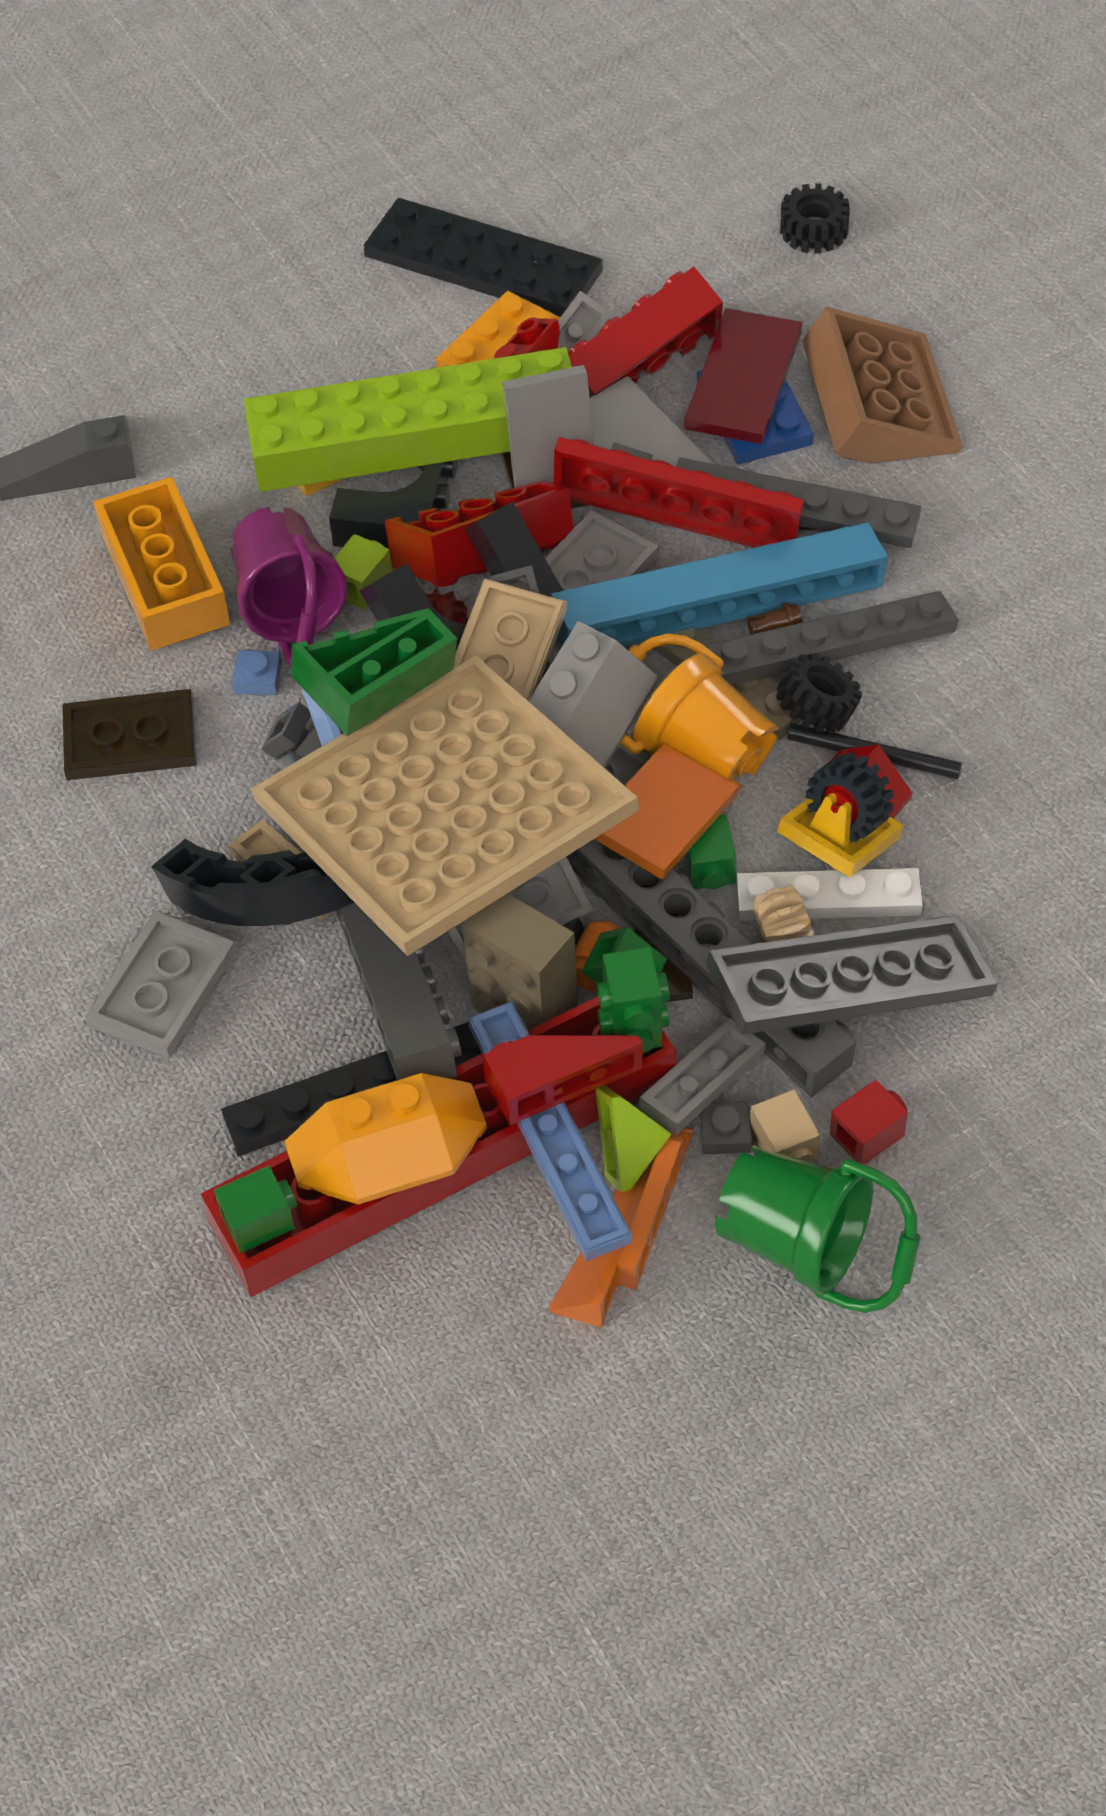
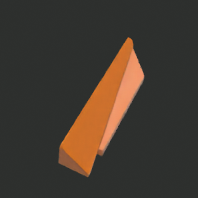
[549,1123,694,1328]

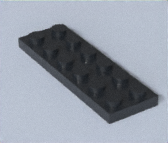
[363,197,603,317]

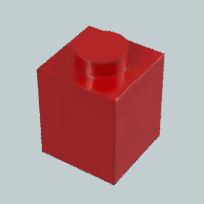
[829,1079,908,1165]

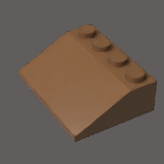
[802,306,963,463]

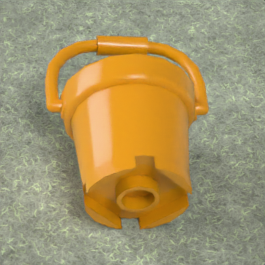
[620,633,779,790]

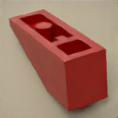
[483,1035,643,1125]

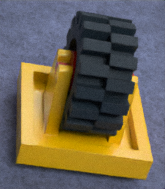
[777,753,904,878]

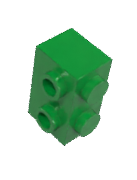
[597,947,670,1053]

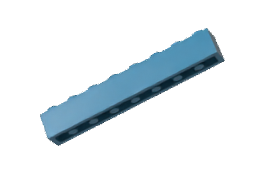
[551,522,888,647]

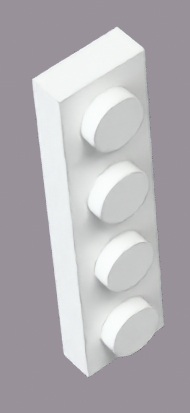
[736,868,923,921]

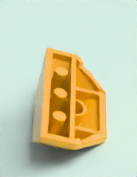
[284,1073,487,1204]

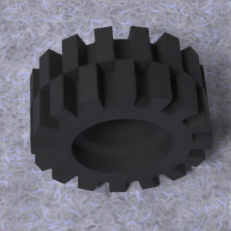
[780,183,850,254]
[776,653,862,734]

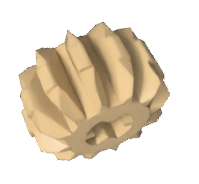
[753,885,814,943]

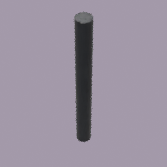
[787,723,962,780]

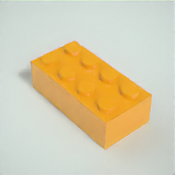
[93,476,231,651]

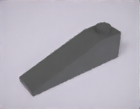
[0,415,136,501]

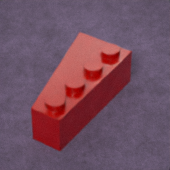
[568,266,723,398]
[385,480,574,587]

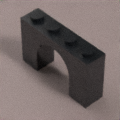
[329,460,457,551]
[359,501,563,651]

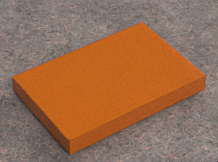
[594,743,739,880]

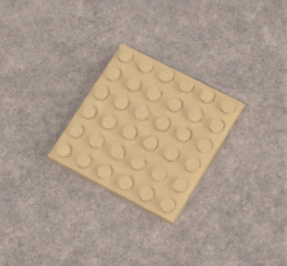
[251,655,640,956]

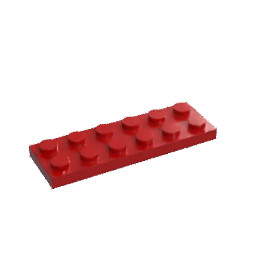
[553,437,804,548]

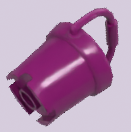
[231,507,348,668]

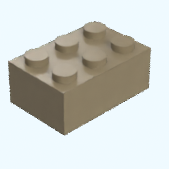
[462,893,578,1031]

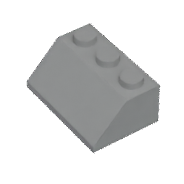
[529,621,659,768]

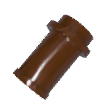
[746,602,803,635]

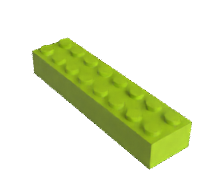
[243,347,572,492]

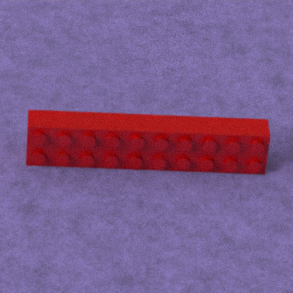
[200,996,677,1297]

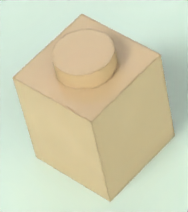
[750,1089,820,1163]

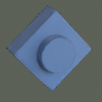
[232,650,282,695]

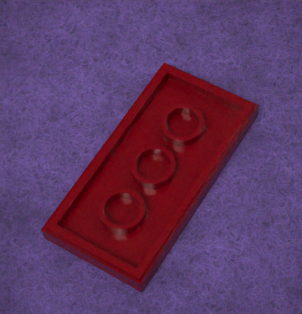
[684,308,802,444]

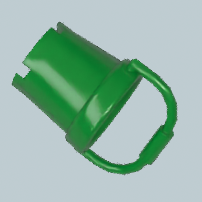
[715,1145,921,1313]

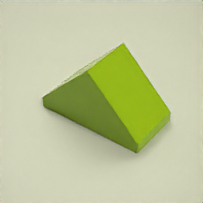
[596,1085,671,1192]

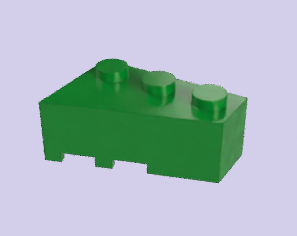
[291,608,457,737]

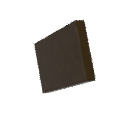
[62,689,197,781]

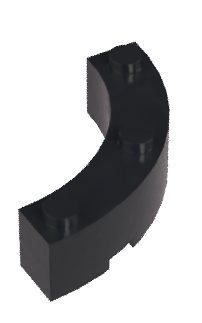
[151,838,355,926]

